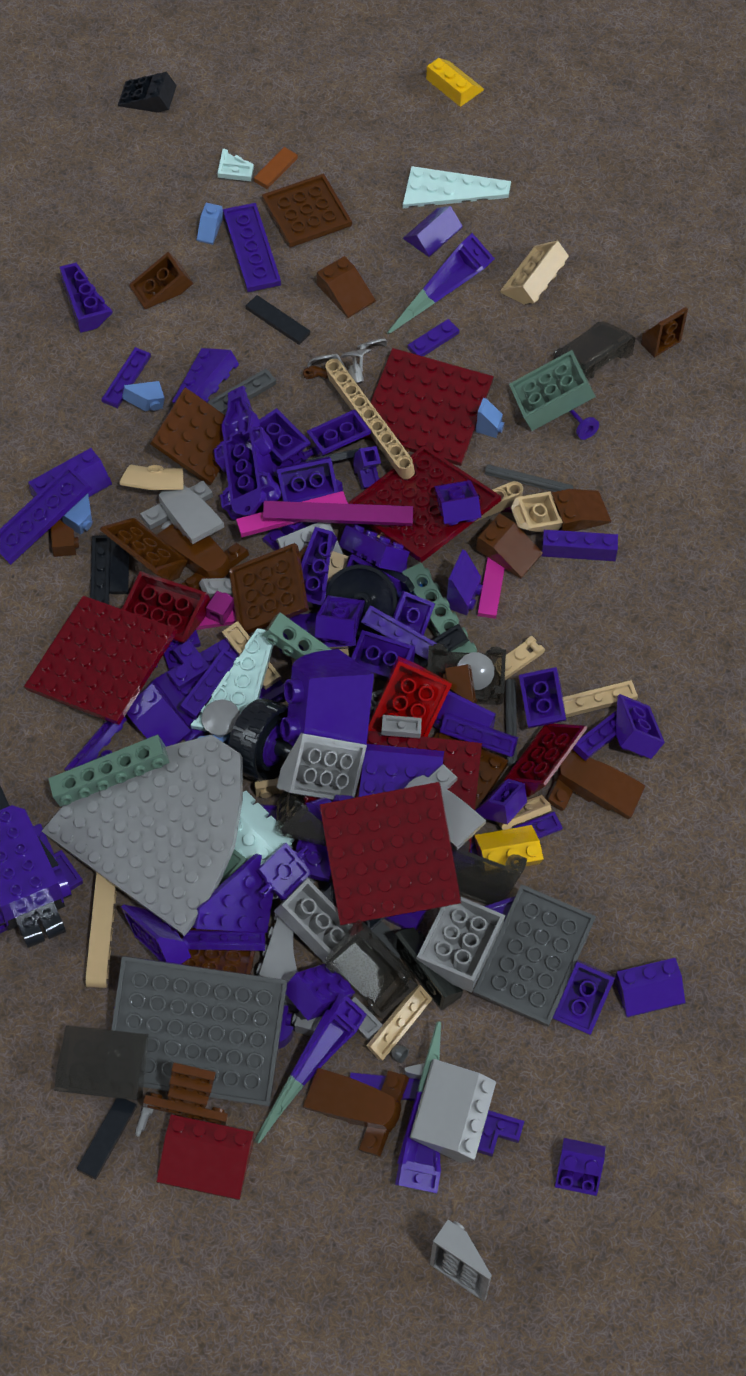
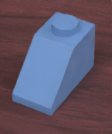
[197,203,223,245]
[122,381,165,411]
[476,398,505,438]
[62,494,92,535]

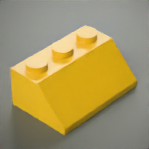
[426,58,484,107]
[474,825,544,874]

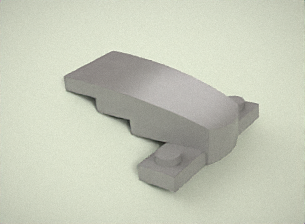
[140,481,224,544]
[405,764,486,850]

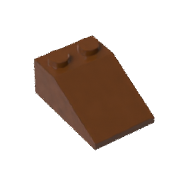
[129,252,194,309]
[317,256,376,318]
[641,307,688,358]
[551,489,611,531]
[476,513,543,579]

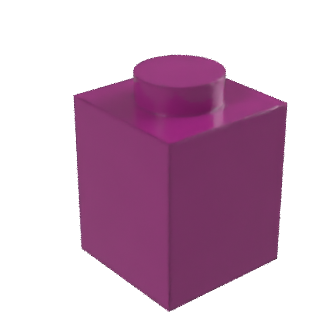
[206,591,234,625]

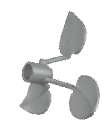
[307,339,387,383]

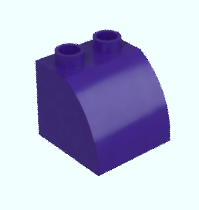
[280,649,374,746]

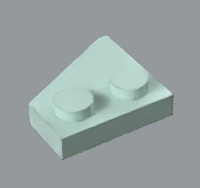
[217,149,254,181]

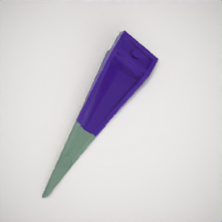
[387,233,495,334]
[254,993,367,1144]
[395,1021,441,1193]

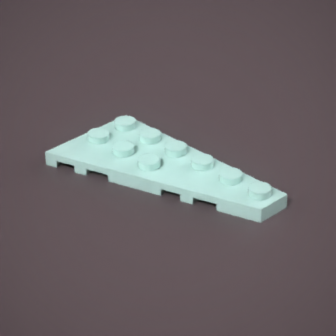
[403,166,511,208]
[191,628,274,735]

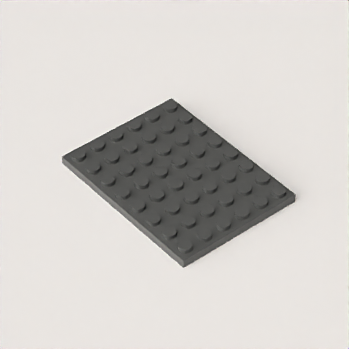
[104,956,288,1106]

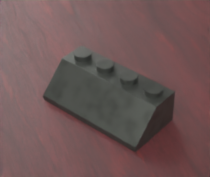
[393,927,463,1011]

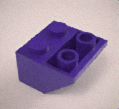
[475,779,527,825]
[555,1138,606,1196]

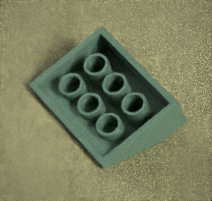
[509,350,596,431]

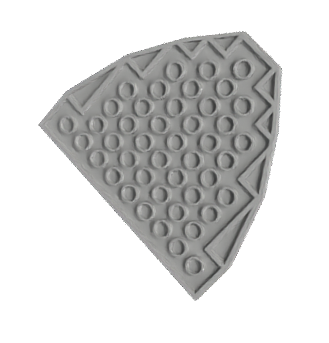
[41,735,243,936]

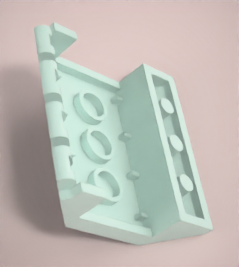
[234,791,294,866]

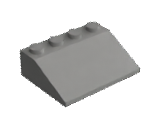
[276,733,367,800]
[416,897,505,993]
[409,1059,496,1163]
[430,1220,492,1301]

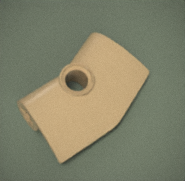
[120,464,183,490]

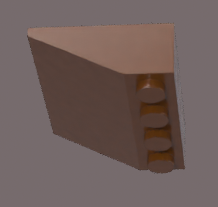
[100,518,188,581]

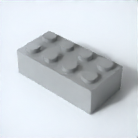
[274,878,365,966]

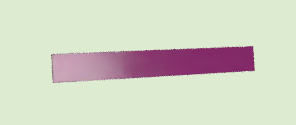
[263,501,413,526]

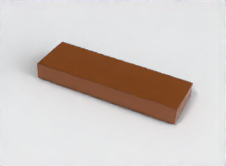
[254,147,298,189]

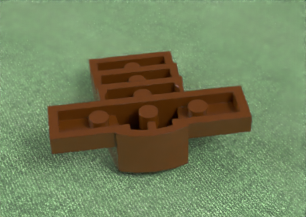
[157,524,249,591]
[546,749,645,819]
[143,1062,228,1125]
[303,1068,409,1157]

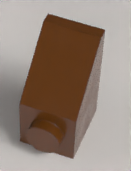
[51,520,79,557]
[443,664,477,704]

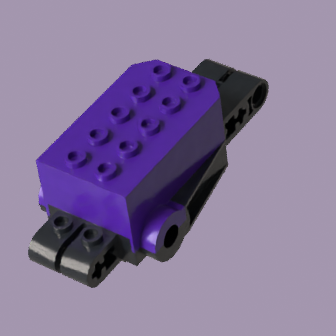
[0,786,72,948]

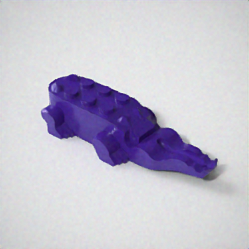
[214,385,281,520]

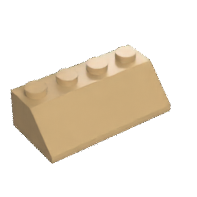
[500,240,569,304]

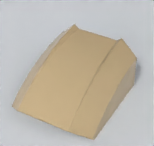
[511,491,563,532]

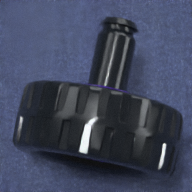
[228,698,293,782]

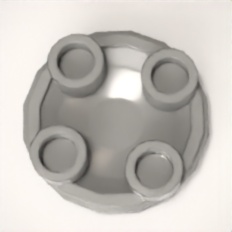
[457,652,495,690]
[201,699,240,738]

